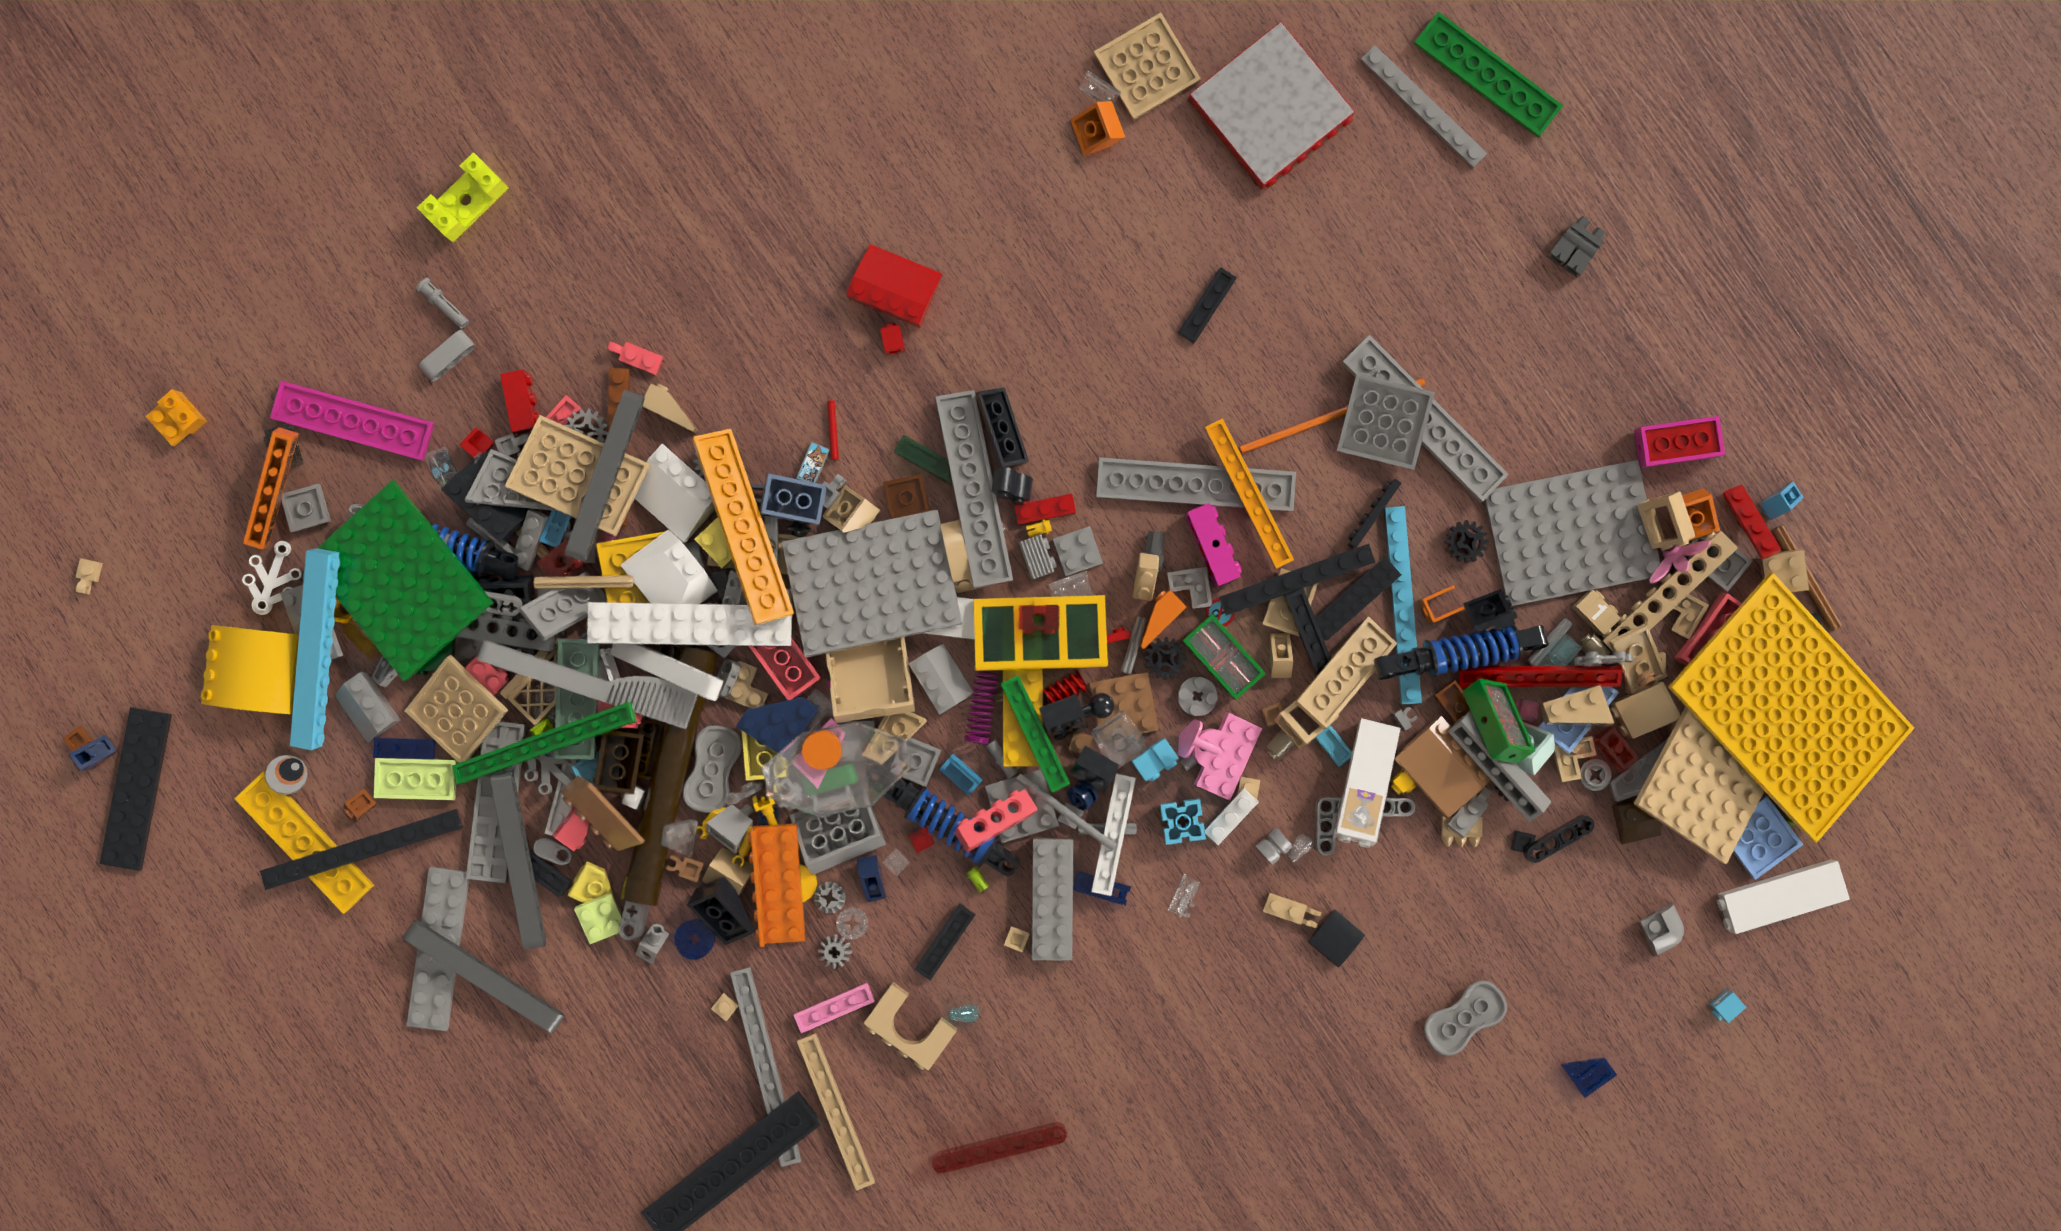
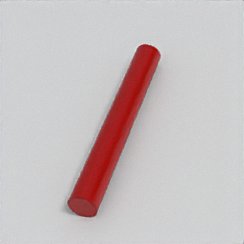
[827,400,839,460]

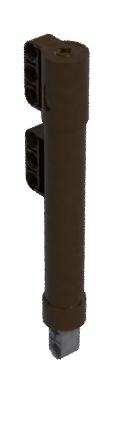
[619,644,718,940]

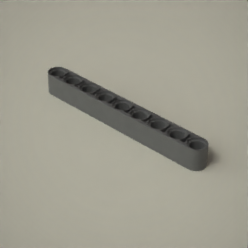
[565,390,645,562]
[491,771,546,950]
[403,920,565,1033]

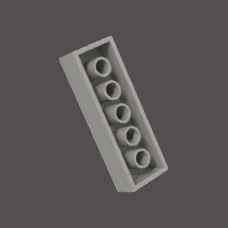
[1032,838,1073,960]

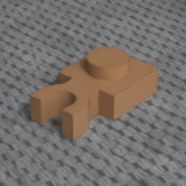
[666,854,705,882]

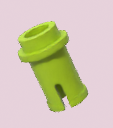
[966,866,989,893]

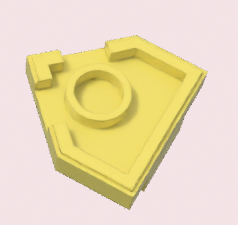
[568,861,613,903]

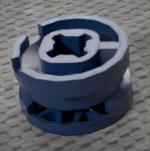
[1067,779,1098,811]

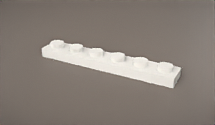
[1091,774,1136,896]

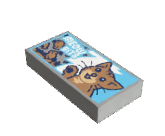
[797,442,830,483]

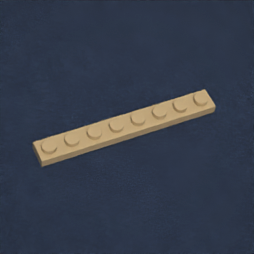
[797,1033,875,1191]

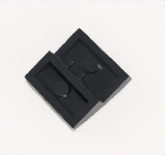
[1308,909,1365,968]

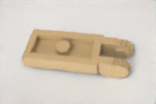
[1263,893,1322,928]

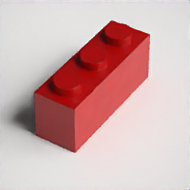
[500,369,539,435]

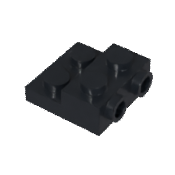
[1463,589,1517,633]

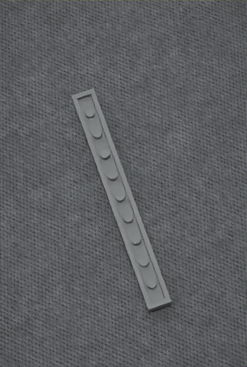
[730,967,802,1167]

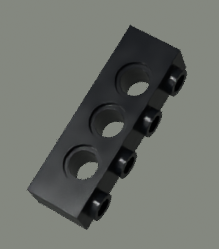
[473,575,535,603]

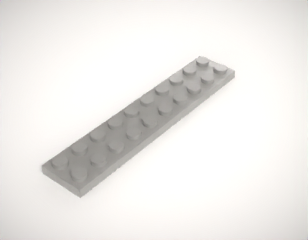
[1341,335,1509,503]
[935,390,1013,589]
[1096,457,1296,512]

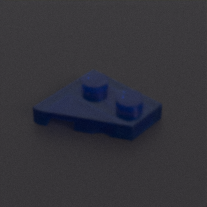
[1561,1057,1617,1098]

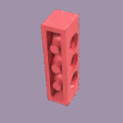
[955,789,1038,852]

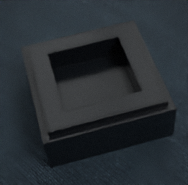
[1511,830,1536,853]

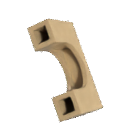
[864,982,957,1071]

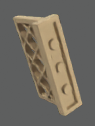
[500,635,562,725]

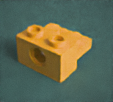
[146,389,207,447]

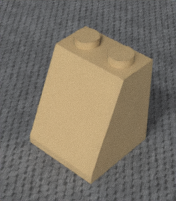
[1610,682,1680,739]

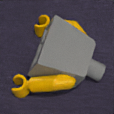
[694,804,754,867]

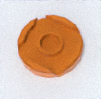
[802,730,842,770]

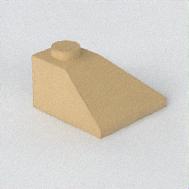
[822,485,880,533]

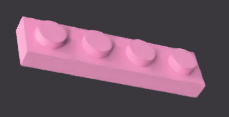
[794,982,875,1033]

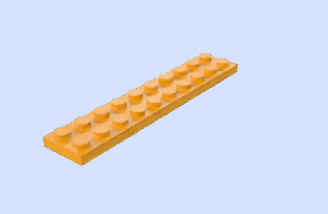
[692,429,794,625]

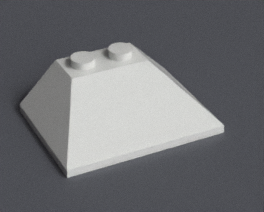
[620,530,718,604]

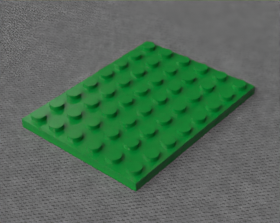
[318,480,493,681]

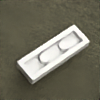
[1205,788,1259,845]

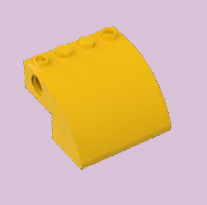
[201,625,299,714]

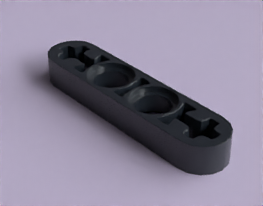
[1524,815,1594,863]

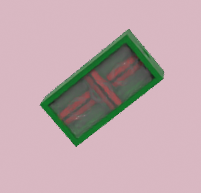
[1182,614,1266,700]
[1463,679,1535,763]

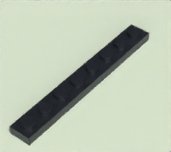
[1219,544,1375,616]

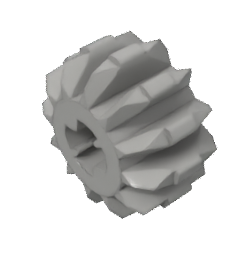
[818,934,852,969]

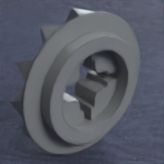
[1580,759,1611,791]
[814,882,846,914]

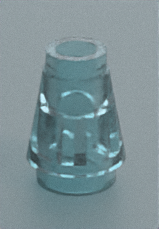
[949,1003,980,1023]

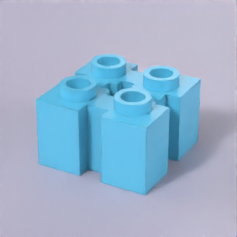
[1130,738,1179,782]
[1159,798,1206,845]

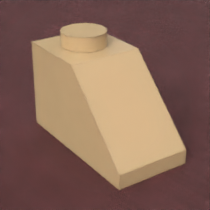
[1270,633,1293,678]

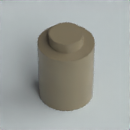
[1579,633,1611,656]
[1266,729,1295,760]

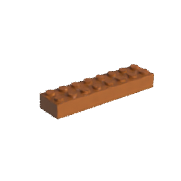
[1433,680,1472,724]

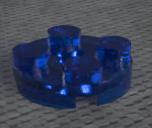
[674,919,715,960]

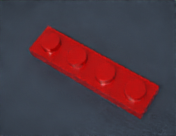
[1723,484,1781,560]

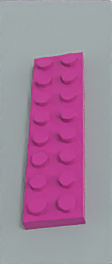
[270,381,435,461]

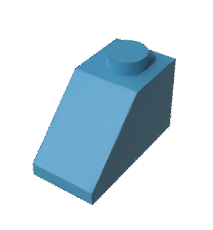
[1760,481,1804,520]

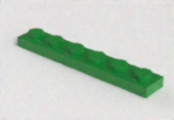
[1000,675,1070,793]

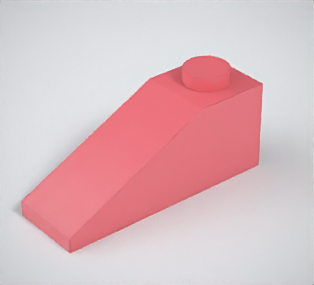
[552,807,589,851]

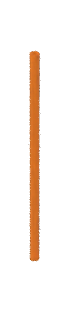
[1239,378,1425,454]

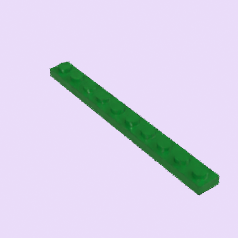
[452,702,637,785]

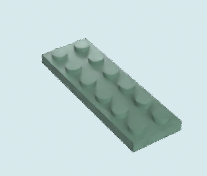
[554,639,600,760]

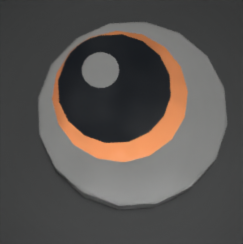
[265,755,308,795]

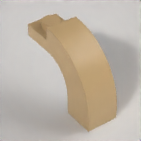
[941,520,975,594]

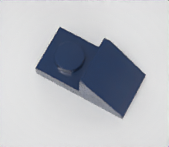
[68,735,117,772]

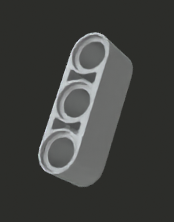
[418,330,475,382]

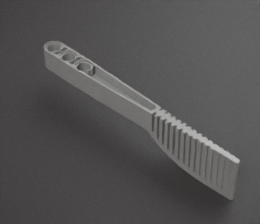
[477,640,698,729]

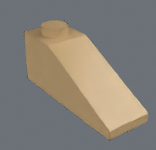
[643,383,698,434]

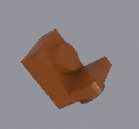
[343,789,377,822]

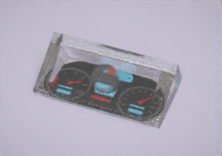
[425,447,458,492]

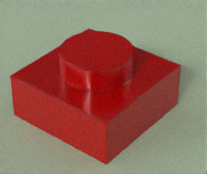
[908,827,935,853]

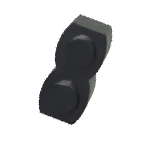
[991,467,1033,505]

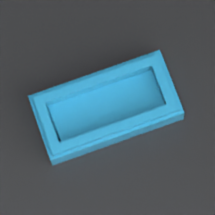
[1315,725,1352,767]

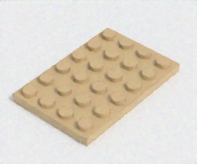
[505,415,650,537]

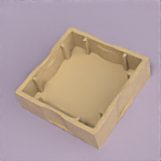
[826,637,915,723]

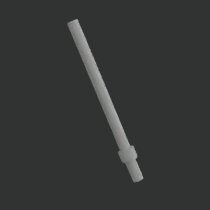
[1016,773,1117,851]

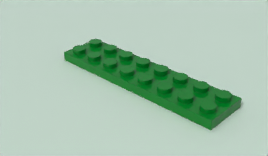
[1414,11,1563,138]

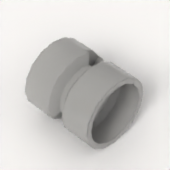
[1256,828,1293,865]

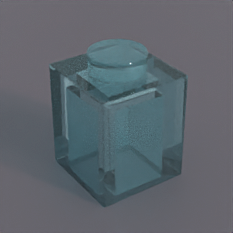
[1548,635,1582,666]

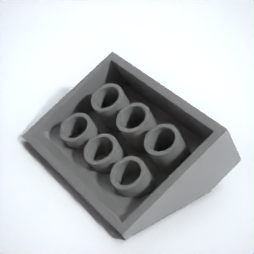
[790,785,886,875]

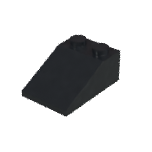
[687,877,755,945]

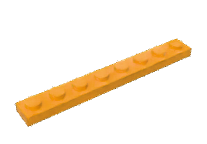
[1205,418,1294,569]

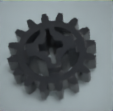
[1444,520,1489,563]
[1144,637,1187,680]

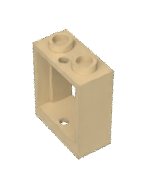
[1637,492,1696,550]
[1274,702,1340,750]

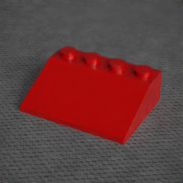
[846,244,943,328]

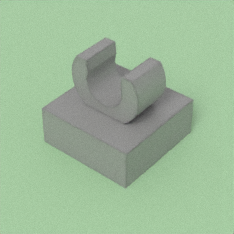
[1391,707,1417,731]

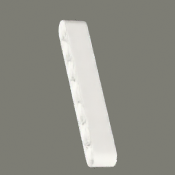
[609,643,723,701]

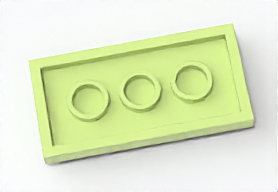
[374,758,457,800]

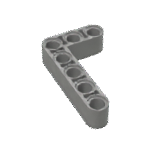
[1315,797,1415,856]

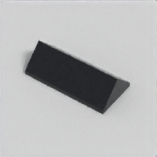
[975,387,1029,468]

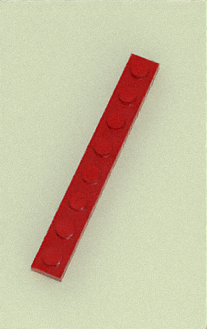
[1458,666,1622,687]

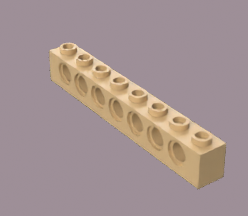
[1601,531,1738,654]

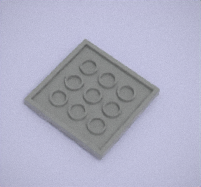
[1337,373,1435,470]

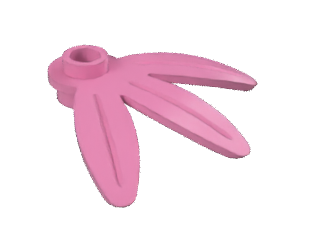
[1650,541,1711,583]

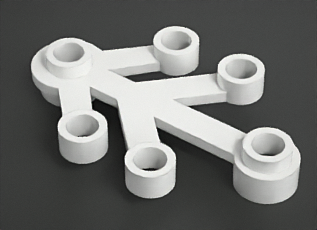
[242,541,302,615]

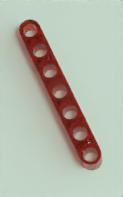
[932,1122,1067,1173]

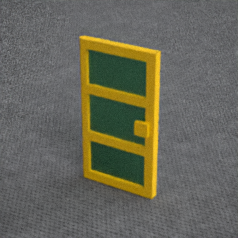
[973,595,1108,671]

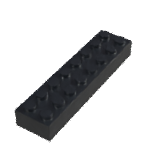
[1315,556,1402,641]

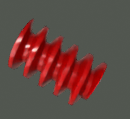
[1043,669,1086,703]

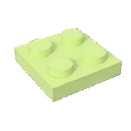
[574,892,622,944]

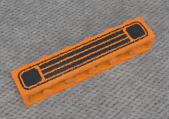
[243,427,299,550]

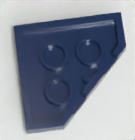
[736,697,819,759]

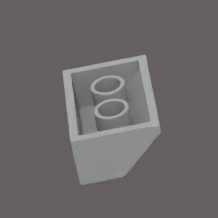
[909,644,974,714]
[334,672,401,744]

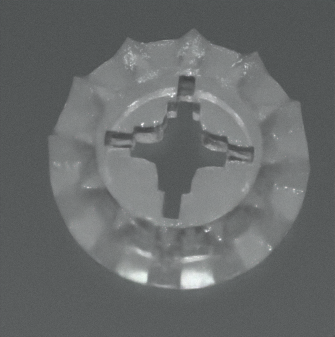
[836,907,868,940]

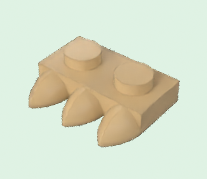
[1441,816,1482,847]

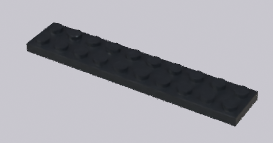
[641,1091,823,1231]

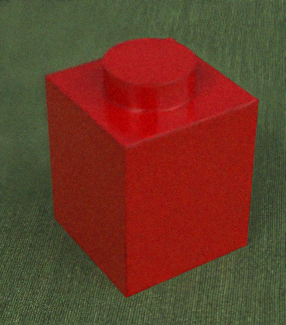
[880,323,905,355]

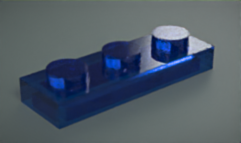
[373,738,436,760]

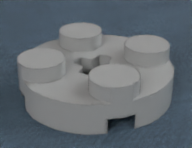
[1178,677,1218,716]

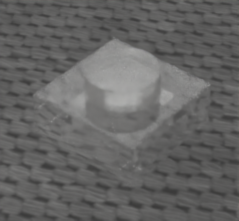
[882,848,911,876]

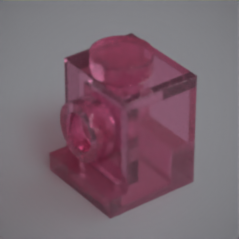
[1516,699,1540,724]

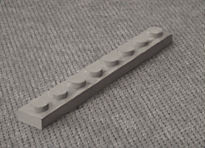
[1360,45,1487,169]

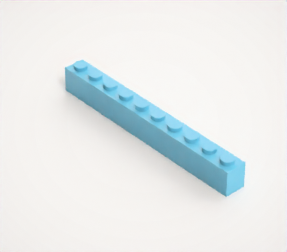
[290,548,340,750]

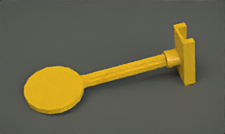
[752,789,817,902]

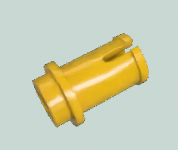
[1026,519,1052,538]

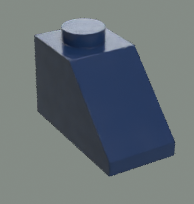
[857,855,886,902]

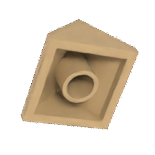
[702,847,754,896]

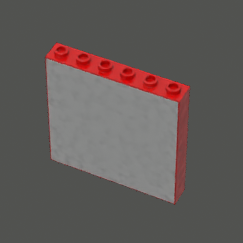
[1188,21,1355,190]

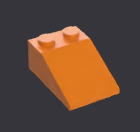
[1139,590,1186,650]

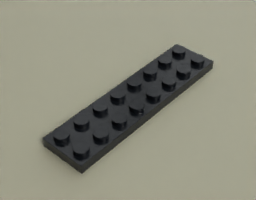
[100,707,172,871]

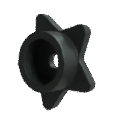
[787,521,812,537]

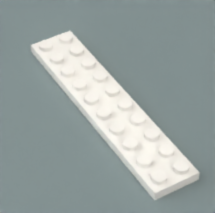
[588,602,792,646]

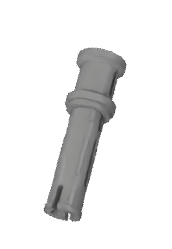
[416,277,470,330]

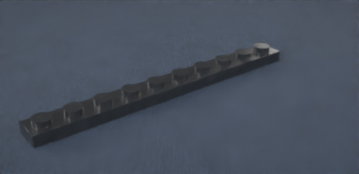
[260,809,463,890]

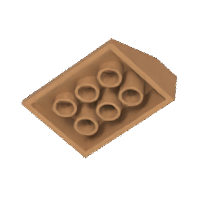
[1394,716,1491,818]
[560,775,645,851]

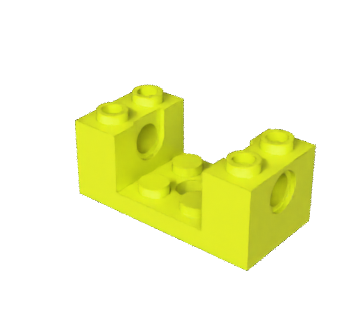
[417,152,509,242]

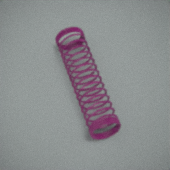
[964,643,1003,744]

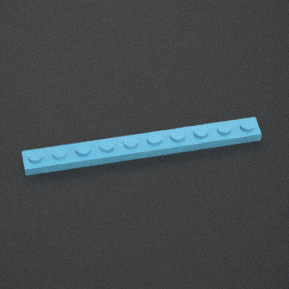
[1384,506,1422,704]

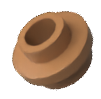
[1636,671,1656,689]

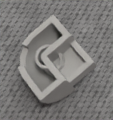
[1639,903,1684,956]

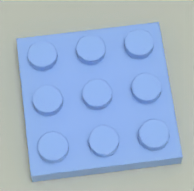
[1733,796,1803,880]

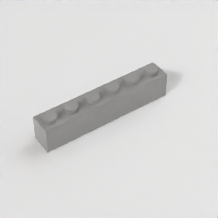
[1448,711,1551,822]

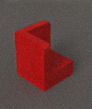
[459,427,494,459]

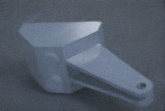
[750,473,827,525]

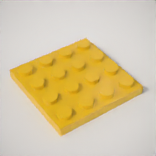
[596,531,677,603]

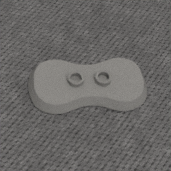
[683,726,742,813]
[1424,981,1507,1056]

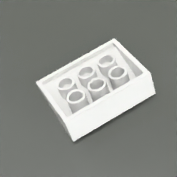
[635,444,715,543]

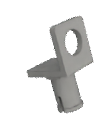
[636,924,669,964]

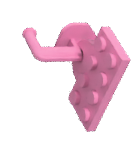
[1178,712,1262,801]

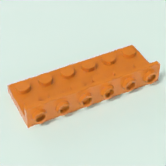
[748,824,806,947]

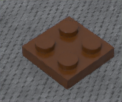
[883,474,930,519]

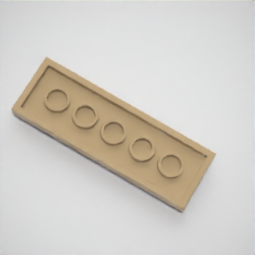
[1295,617,1397,729]

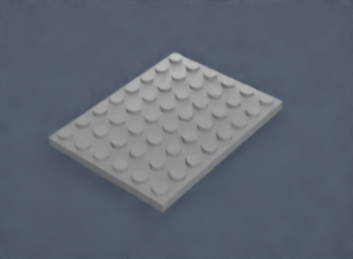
[1484,460,1660,606]
[782,510,962,657]

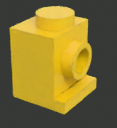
[1390,769,1416,795]

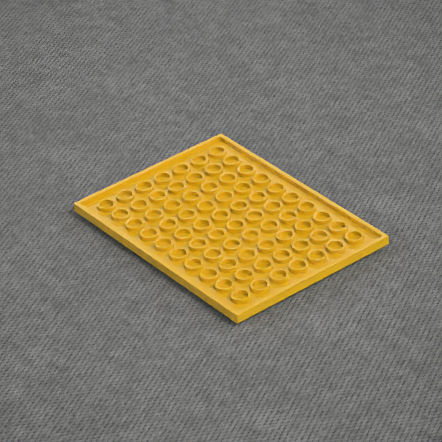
[1668,573,1914,843]

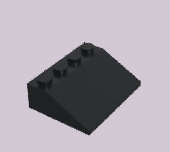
[441,451,539,546]

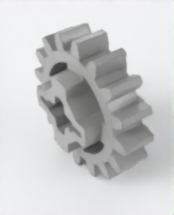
[564,408,608,442]

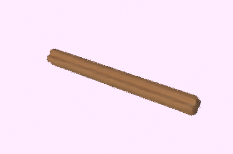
[1773,525,1841,631]

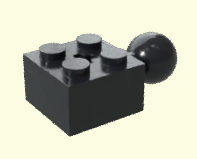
[1039,693,1115,741]

